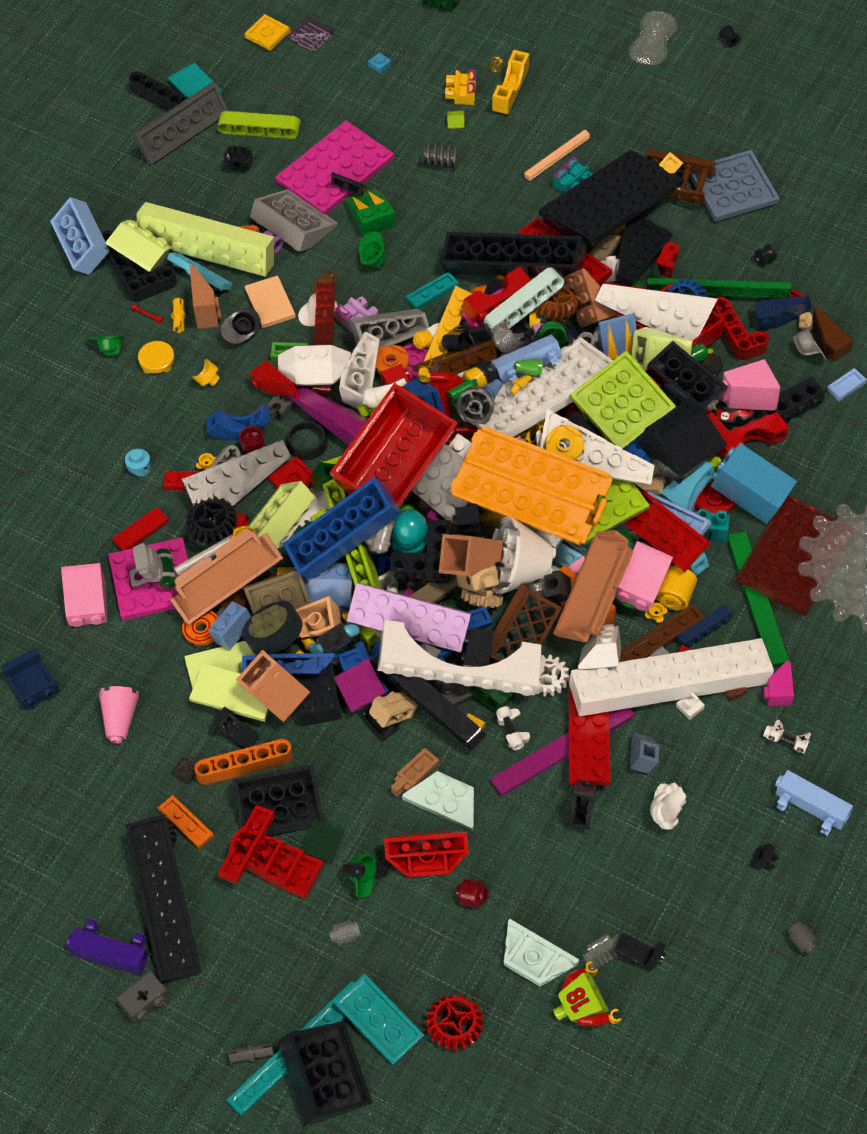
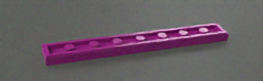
[490,708,635,797]

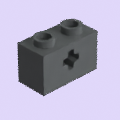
[116,971,169,1024]

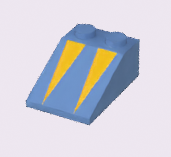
[597,313,637,360]

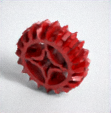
[426,992,484,1052]

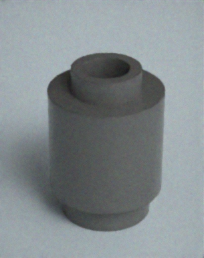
[788,921,819,954]

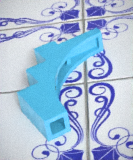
[661,461,714,576]

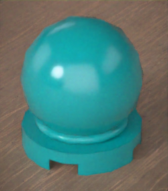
[390,509,428,553]

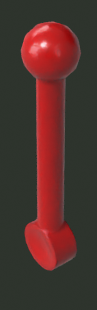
[131,304,163,324]

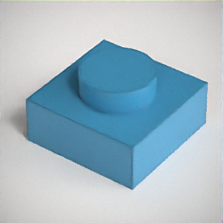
[368,52,392,74]

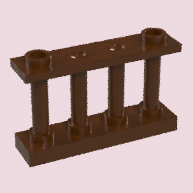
[647,149,716,205]

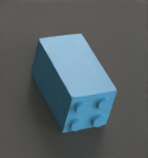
[711,443,797,524]

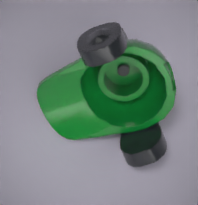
[533,321,574,349]
[343,853,389,898]

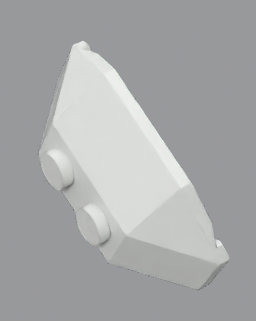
[278,345,351,386]

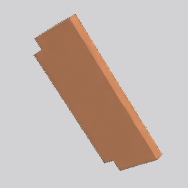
[170,529,283,625]
[553,530,633,643]

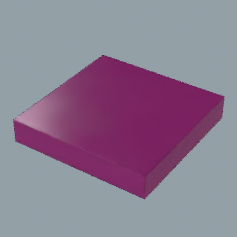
[334,659,387,713]

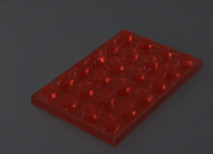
[736,496,855,616]

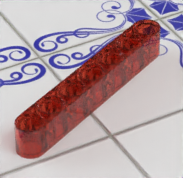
[313,283,335,396]

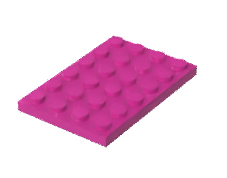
[275,121,395,214]

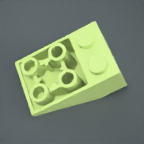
[631,327,693,371]

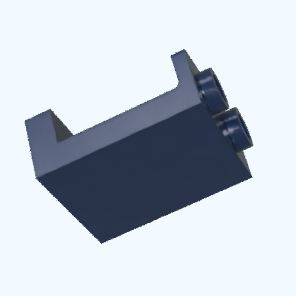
[1,648,60,710]

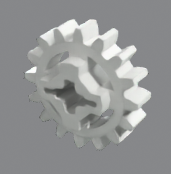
[536,655,569,696]

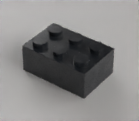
[292,663,342,727]

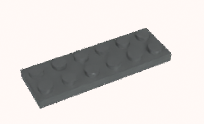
[134,82,229,164]

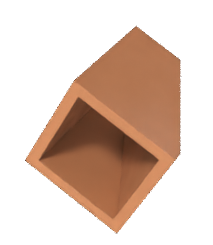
[439,534,503,576]

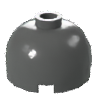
[456,386,495,425]

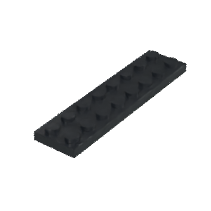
[125,814,202,984]

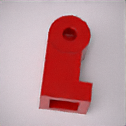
[655,242,679,278]

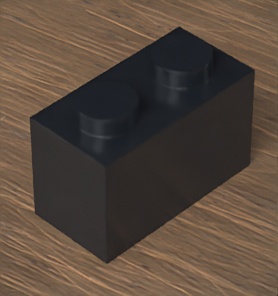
[461,628,494,667]

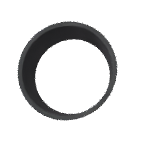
[287,421,327,460]

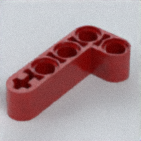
[713,297,769,360]

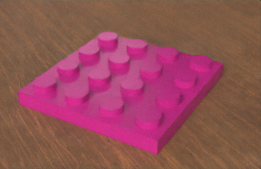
[108,537,188,621]

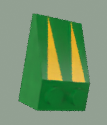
[344,188,396,236]

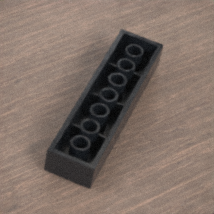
[440,232,587,278]

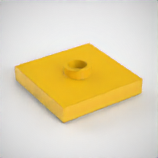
[245,14,291,51]

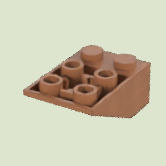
[565,268,616,328]
[236,650,311,722]

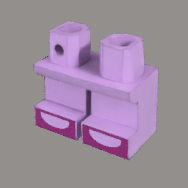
[335,296,379,333]

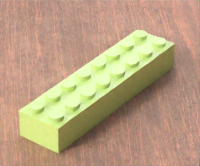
[137,202,274,277]

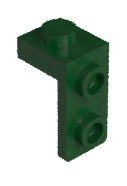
[422,0,460,13]

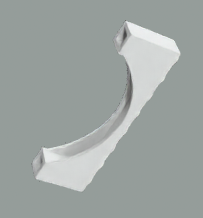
[378,620,541,696]

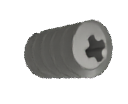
[422,143,458,169]

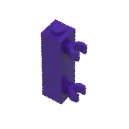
[66,919,148,976]

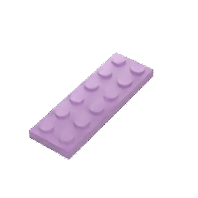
[347,582,471,652]

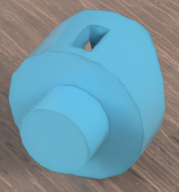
[125,449,151,477]

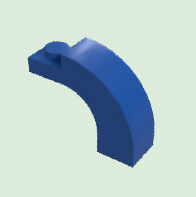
[206,405,270,441]

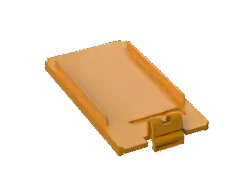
[450,426,613,545]

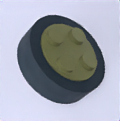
[242,601,303,655]

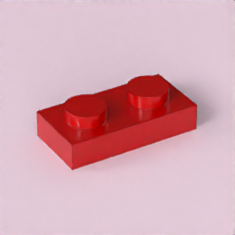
[163,471,199,491]

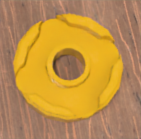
[546,425,584,461]

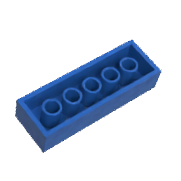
[283,477,402,580]

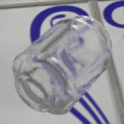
[329,920,361,946]

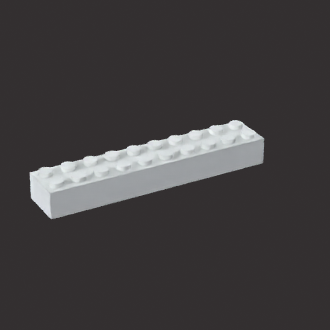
[569,638,774,717]

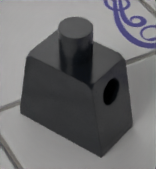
[568,780,597,829]

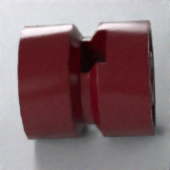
[239,426,265,455]

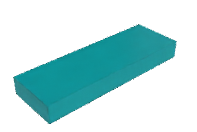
[406,271,459,309]

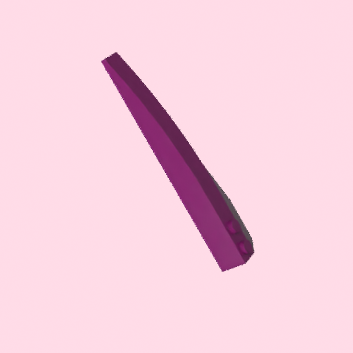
[287,386,421,502]

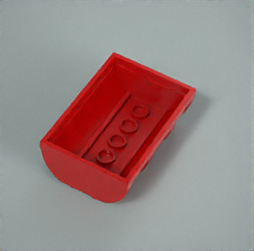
[330,383,458,508]

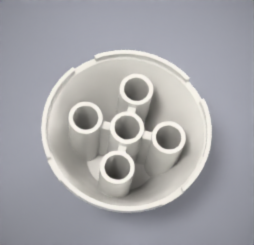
[492,516,556,594]

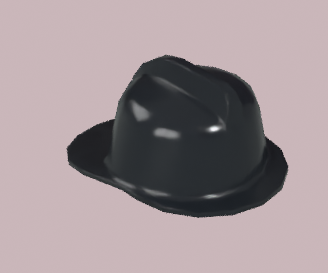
[221,308,261,344]

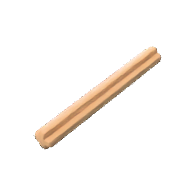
[524,130,590,181]

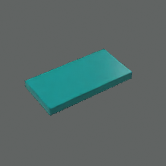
[334,974,424,1066]

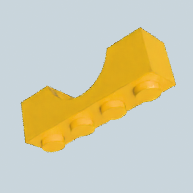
[492,50,529,114]

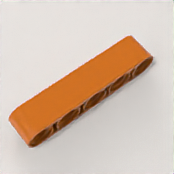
[194,739,293,785]

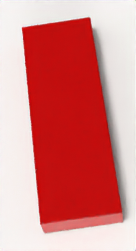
[112,507,169,551]

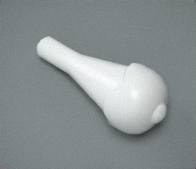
[362,378,407,408]

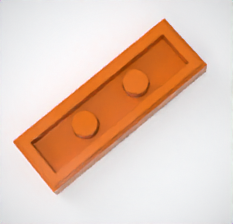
[158,795,214,850]

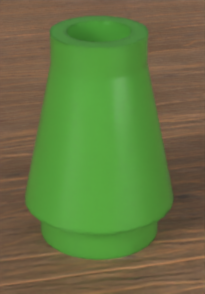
[514,358,543,377]

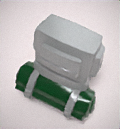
[130,543,177,589]

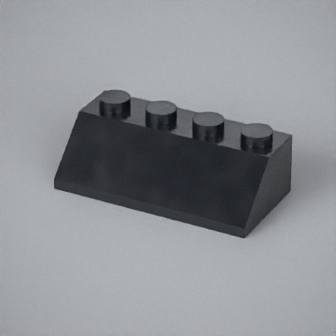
[646,341,728,414]

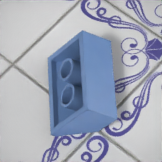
[295,563,354,608]

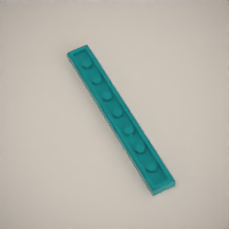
[226,981,354,1117]

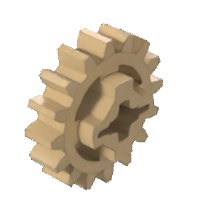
[461,586,503,609]

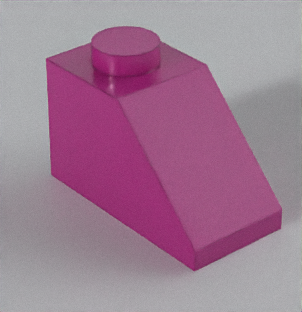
[763,661,794,706]

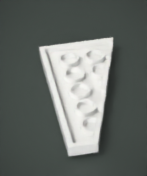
[595,284,717,340]
[540,409,654,485]

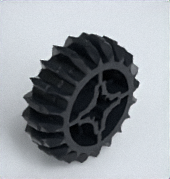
[186,496,238,545]

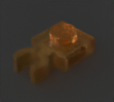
[312,268,338,295]

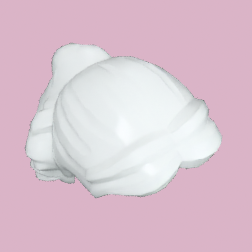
[650,782,686,830]

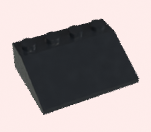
[639,399,727,478]
[233,764,325,836]
[278,1021,372,1125]

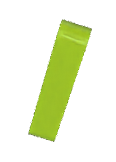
[217,111,301,139]

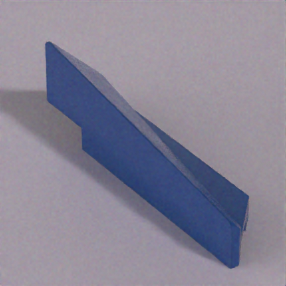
[242,653,338,675]

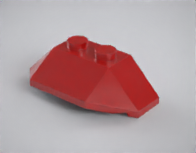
[384,830,469,877]

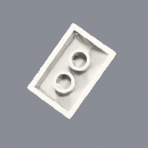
[578,624,621,669]

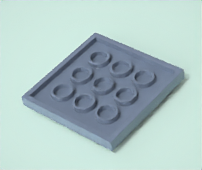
[690,150,780,222]

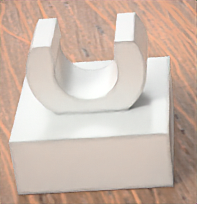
[676,693,705,720]

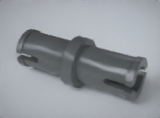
[228,1042,273,1064]

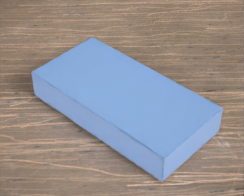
[827,368,867,401]

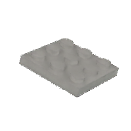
[412,444,471,525]

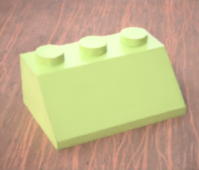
[105,220,171,272]

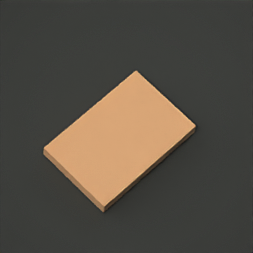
[245,276,296,328]

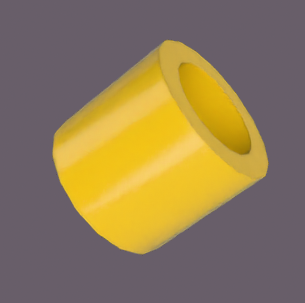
[656,565,697,611]

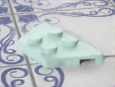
[402,771,474,831]
[504,919,579,987]

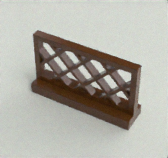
[412,340,497,374]
[491,584,562,662]

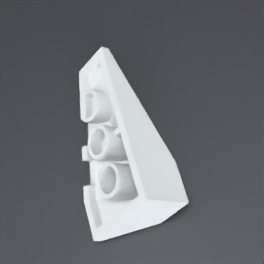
[339,332,380,409]

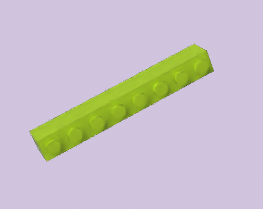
[323,479,382,589]

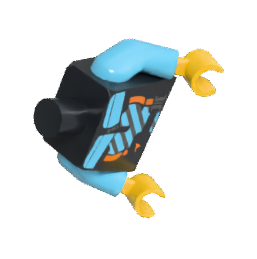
[301,609,359,655]

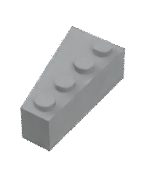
[348,309,429,349]

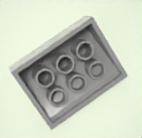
[250,189,338,252]

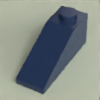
[756,296,811,329]

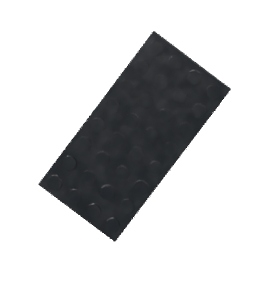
[539,150,684,246]

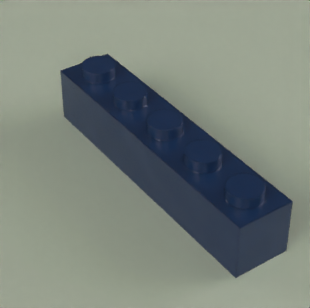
[676,604,732,648]

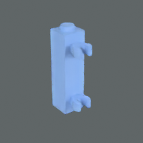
[491,334,563,384]
[775,770,853,836]

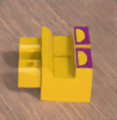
[445,70,476,105]

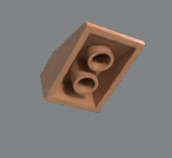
[189,265,221,329]

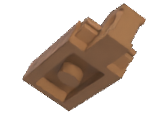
[391,748,440,797]

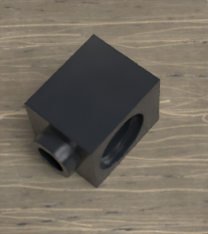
[544,571,571,603]

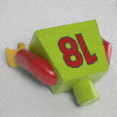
[553,961,622,1026]

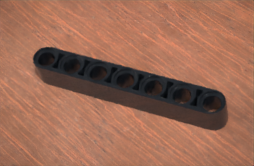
[371,653,486,750]

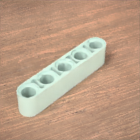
[484,268,564,336]

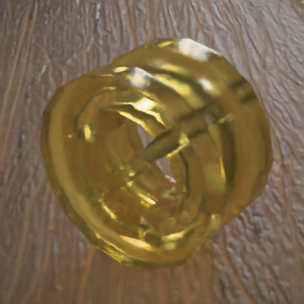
[488,56,505,72]

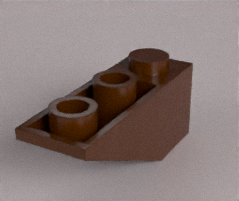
[813,306,853,362]

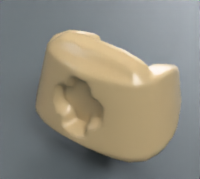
[799,312,813,331]

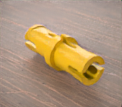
[171,298,186,333]

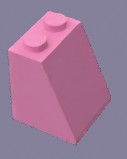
[721,359,780,410]
[615,541,673,612]
[61,563,108,627]

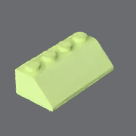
[249,481,315,549]

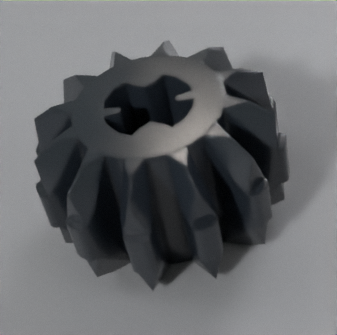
[224,144,253,172]

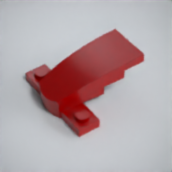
[218,805,324,899]

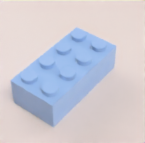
[50,197,110,275]

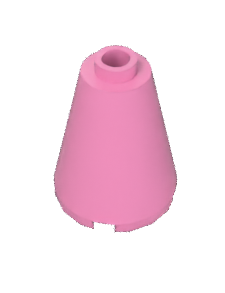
[99,686,139,743]

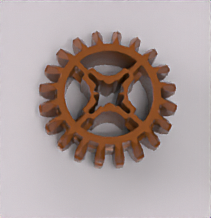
[534,285,578,321]

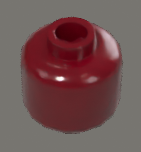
[456,879,489,908]

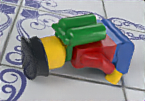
[404,359,499,417]

